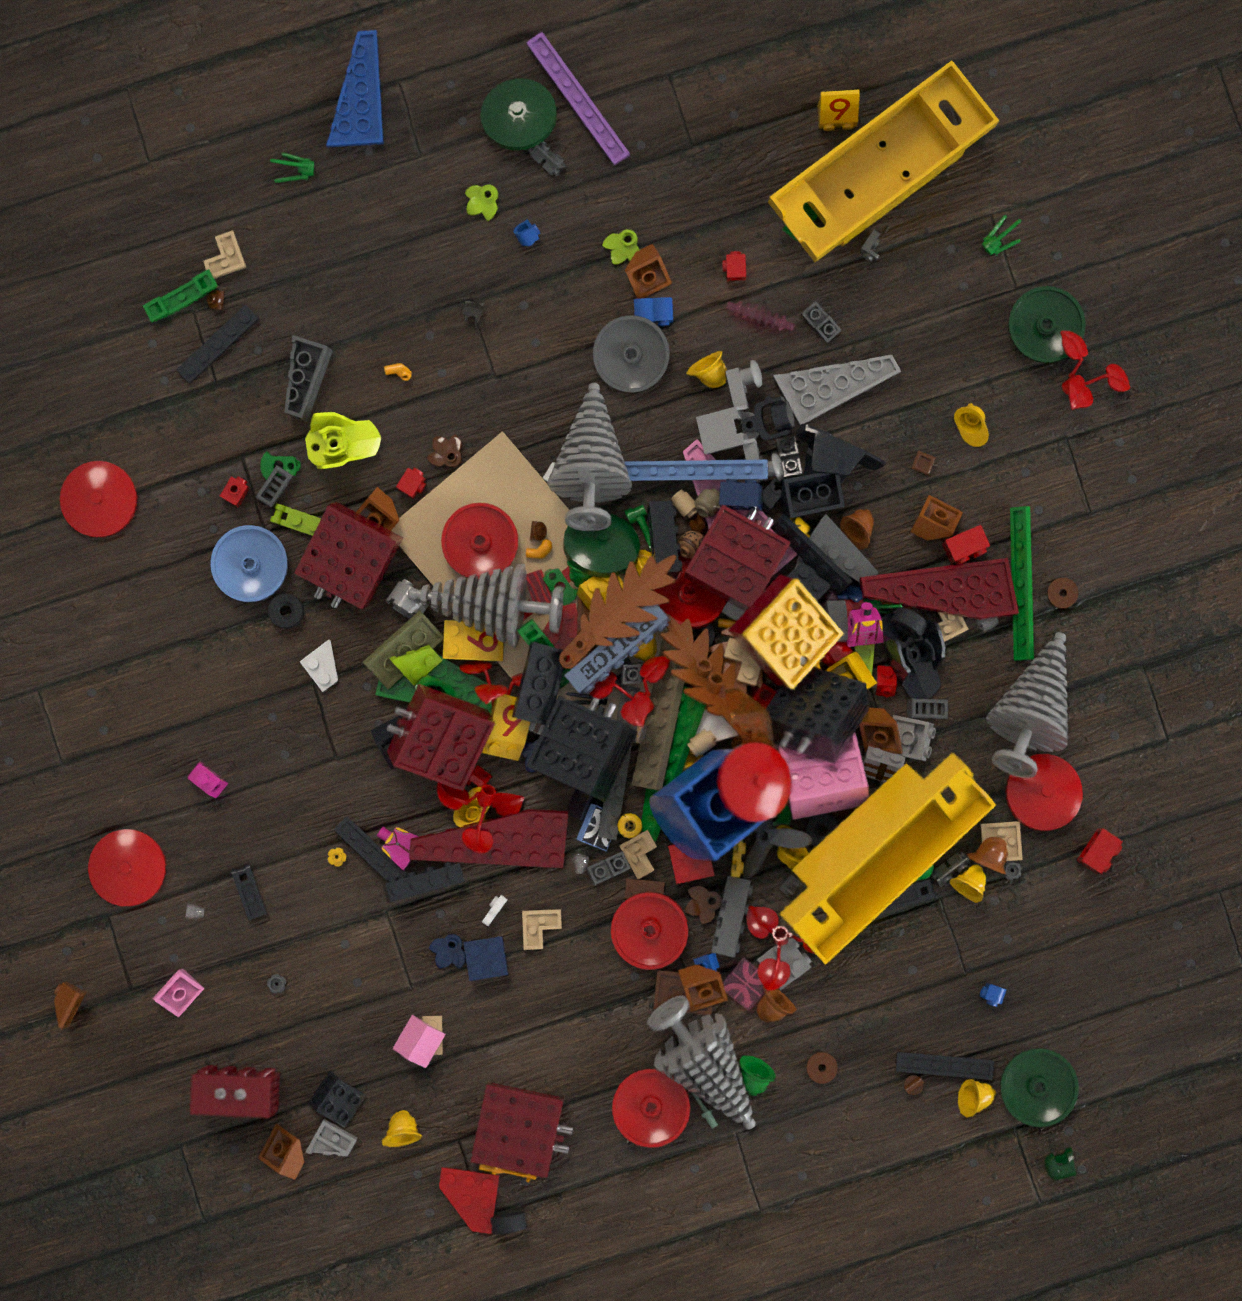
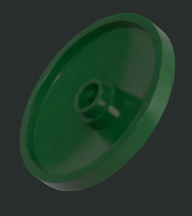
[481,78,557,150]
[1008,286,1086,363]
[563,513,640,578]
[1000,1048,1079,1127]

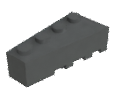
[284,335,333,422]
[809,514,879,585]
[711,876,753,957]

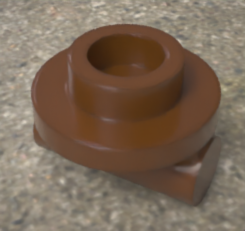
[207,290,224,311]
[689,513,708,533]
[530,521,547,541]
[904,1075,924,1095]

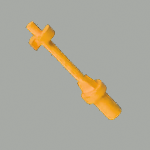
[479,1164,537,1182]

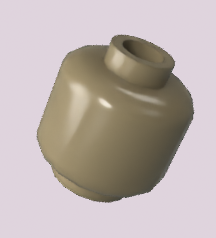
[694,489,721,518]

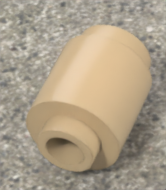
[671,489,697,518]
[687,729,717,757]

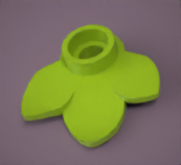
[465,185,498,221]
[602,230,639,265]

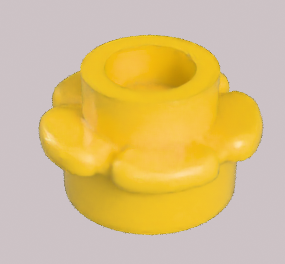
[328,847,346,867]

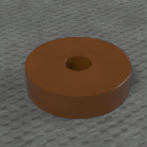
[1047,578,1078,609]
[806,1052,838,1084]

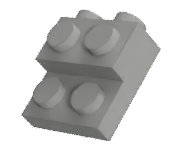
[893,715,936,762]
[757,938,812,990]

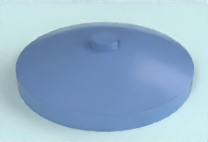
[211,525,288,602]

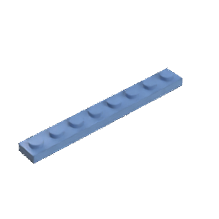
[625,460,768,481]

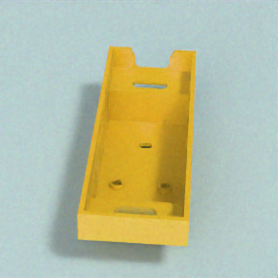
[768,60,999,262]
[780,753,996,964]

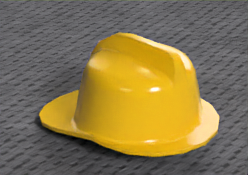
[954,403,989,447]
[453,787,490,827]
[776,825,809,869]

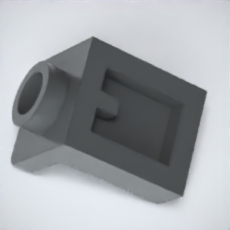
[860,230,881,262]

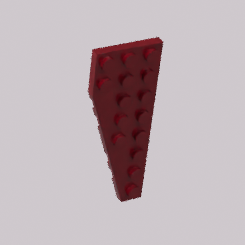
[859,558,1019,620]
[409,809,568,868]

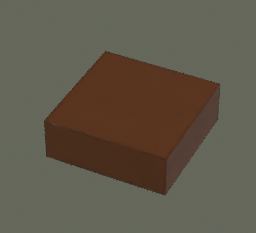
[911,451,936,476]

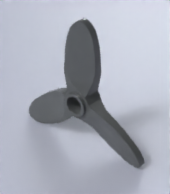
[742,818,812,879]

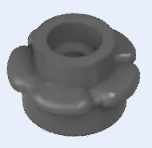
[1003,861,1021,880]
[267,974,286,993]

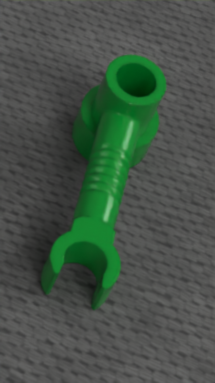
[624,505,651,551]

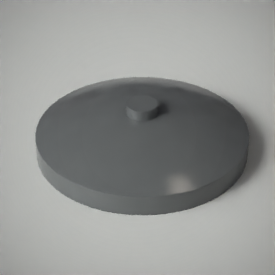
[593,315,670,392]

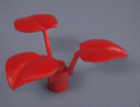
[1060,331,1130,410]
[589,656,671,727]
[459,660,523,707]
[437,782,525,854]
[746,906,815,991]

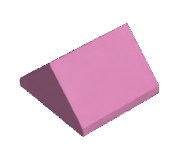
[153,969,204,1017]
[392,1015,446,1068]

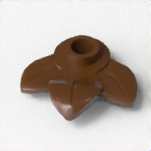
[427,435,462,467]
[685,886,722,924]

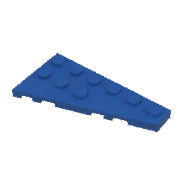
[326,30,384,147]

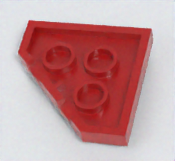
[543,603,588,662]
[439,1167,499,1234]

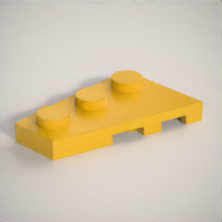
[731,839,746,877]

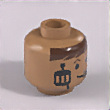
[677,531,704,559]

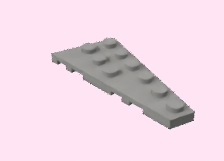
[773,355,901,426]

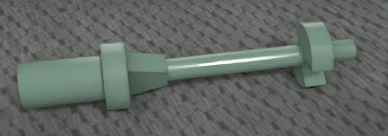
[691,1092,718,1128]

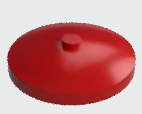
[60,461,137,538]
[441,503,519,580]
[653,556,726,629]
[718,743,792,822]
[1005,754,1083,831]
[88,829,166,906]
[611,892,689,970]
[612,1069,690,1147]

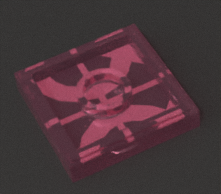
[723,957,764,1012]

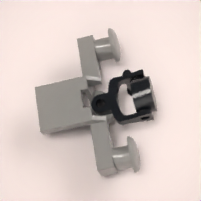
[696,360,795,483]

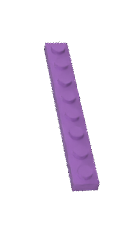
[526,32,630,166]

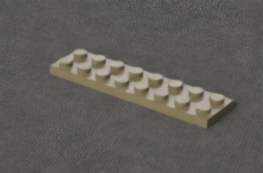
[632,638,689,790]

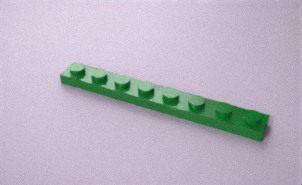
[1010,506,1034,661]

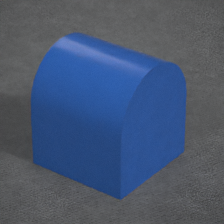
[649,750,766,860]

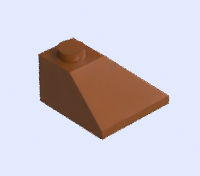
[625,244,672,299]
[356,487,400,531]
[910,495,963,541]
[860,708,903,754]
[678,965,728,1012]
[54,982,87,1029]
[258,1124,304,1179]

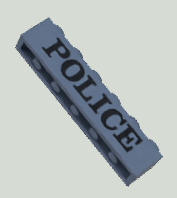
[564,605,671,694]

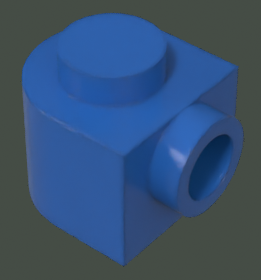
[514,219,540,246]
[693,953,720,971]
[980,983,1007,1007]

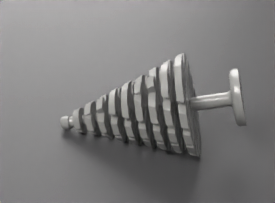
[547,383,632,531]
[408,563,564,648]
[986,632,1068,778]
[647,996,756,1129]

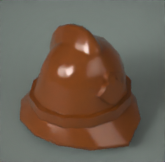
[840,509,874,550]
[966,837,1008,874]
[757,986,797,1022]

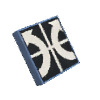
[577,804,621,851]

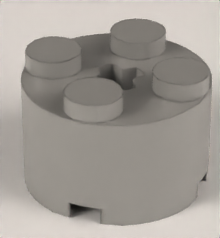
[386,579,431,619]

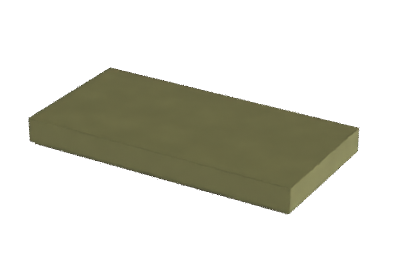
[363,610,444,689]

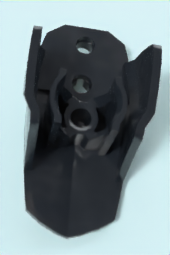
[795,424,886,483]
[882,611,945,699]

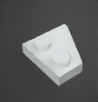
[300,640,339,692]

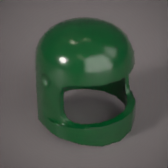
[1044,1146,1076,1180]

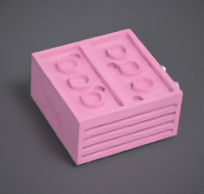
[778,733,869,820]

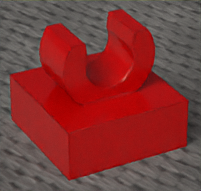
[467,765,492,787]

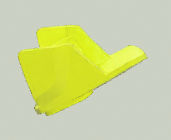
[305,412,381,469]

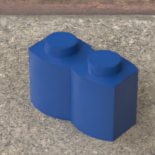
[634,297,673,326]

